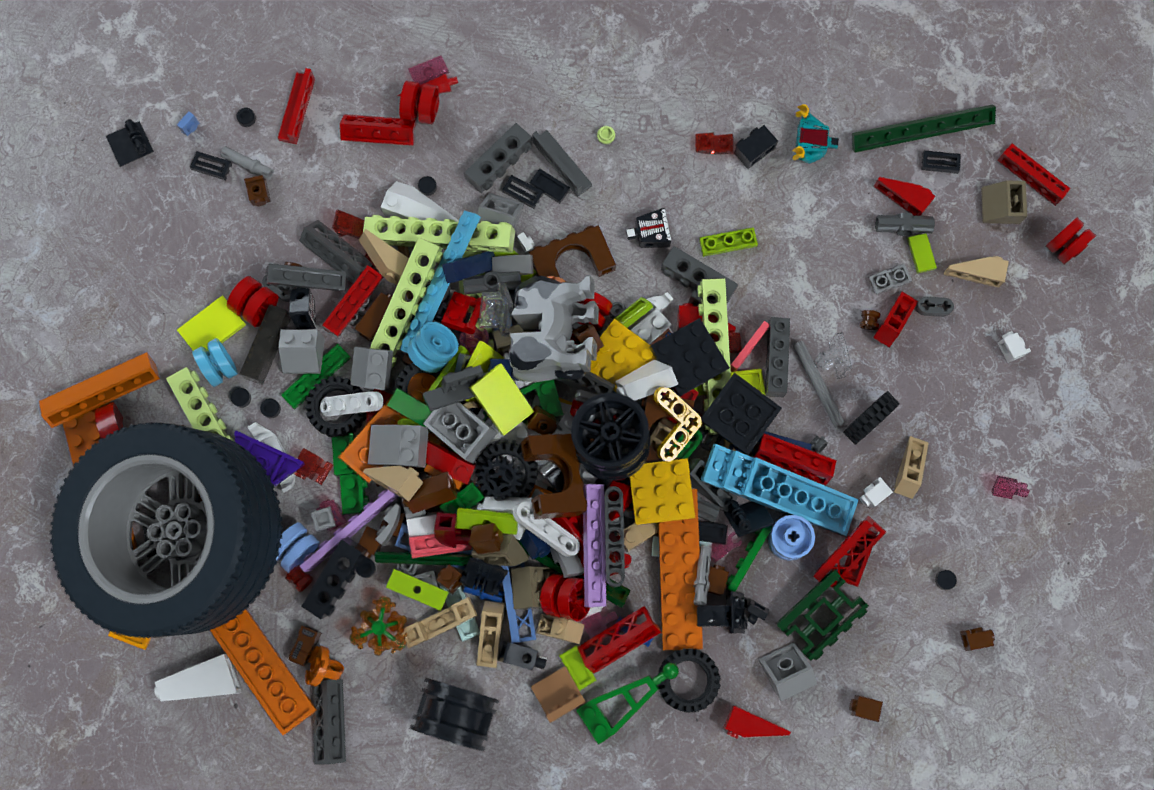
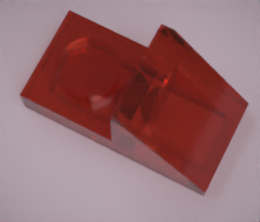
[332,209,365,239]

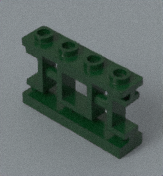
[775,569,869,661]

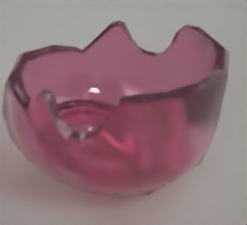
[459,327,489,355]

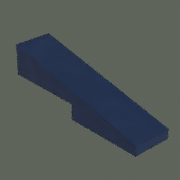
[442,251,495,284]

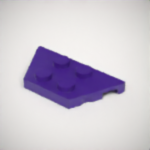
[234,430,305,486]

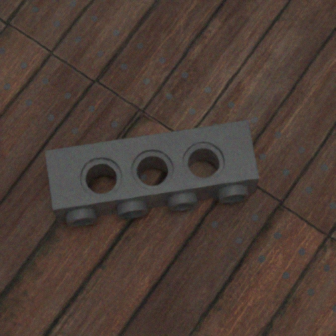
[464,123,532,193]
[661,246,738,304]
[765,317,790,398]

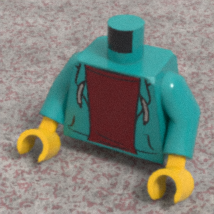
[792,104,839,164]

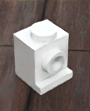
[997,331,1031,363]
[860,477,893,509]

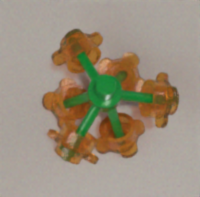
[349,596,408,656]

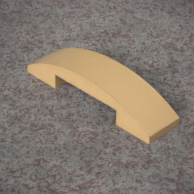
[401,597,477,648]

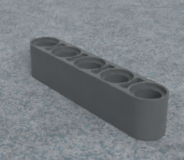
[604,486,625,588]

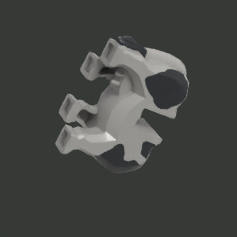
[509,275,599,382]

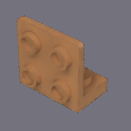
[531,667,585,723]

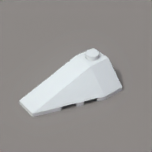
[381,181,459,234]

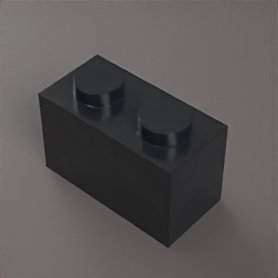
[734,125,778,169]

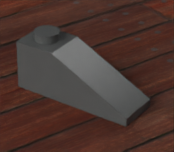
[688,458,738,512]

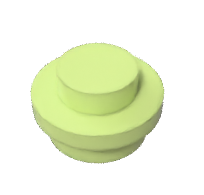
[597,126,615,144]

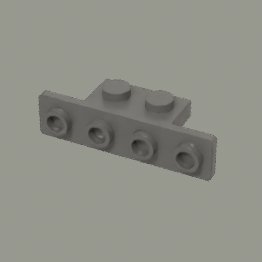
[423,365,488,411]

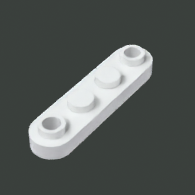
[320,391,383,416]
[513,502,580,557]

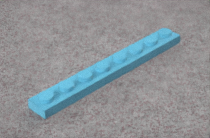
[399,210,481,353]

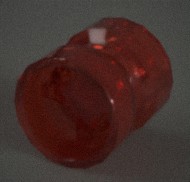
[285,565,314,593]

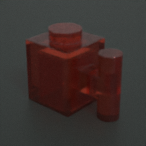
[295,448,333,485]

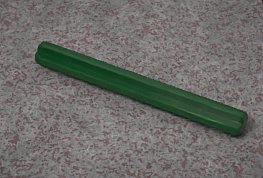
[374,552,473,566]

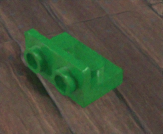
[332,433,357,476]
[340,474,370,515]

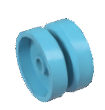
[407,322,458,373]
[192,338,238,387]

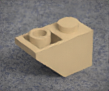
[536,614,584,644]

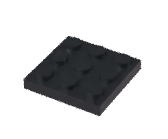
[649,318,730,397]
[701,373,782,455]

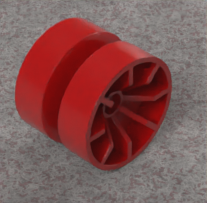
[399,81,439,125]
[227,276,279,327]
[540,574,590,621]

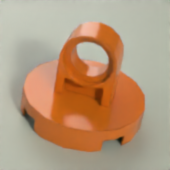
[305,645,344,687]

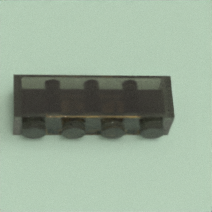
[239,304,291,385]

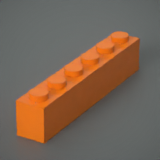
[39,352,160,428]

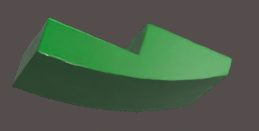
[440,482,485,514]

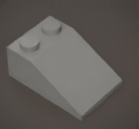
[423,402,498,464]
[368,425,429,468]

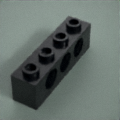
[301,537,367,620]

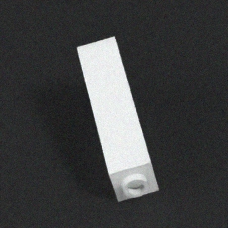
[154,654,242,701]

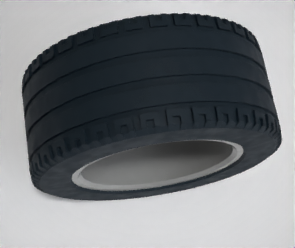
[50,422,283,638]

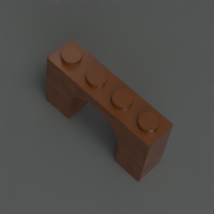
[529,225,616,277]
[355,292,415,366]
[641,394,695,463]
[402,432,457,514]
[521,434,587,520]

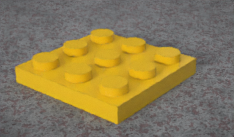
[591,319,656,393]
[630,458,695,525]

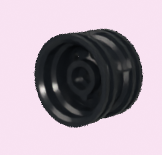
[571,393,651,481]
[409,677,500,751]

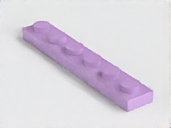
[583,484,606,607]
[300,489,399,572]

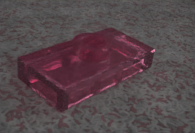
[408,55,449,85]

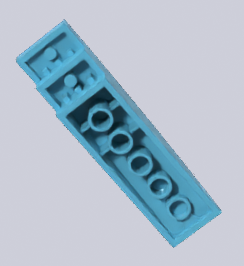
[700,444,858,536]

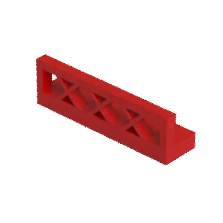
[278,68,315,145]
[340,114,416,146]
[997,143,1071,206]
[322,265,384,338]
[753,433,837,486]
[813,516,887,587]
[577,606,661,674]

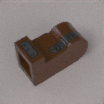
[289,626,322,667]

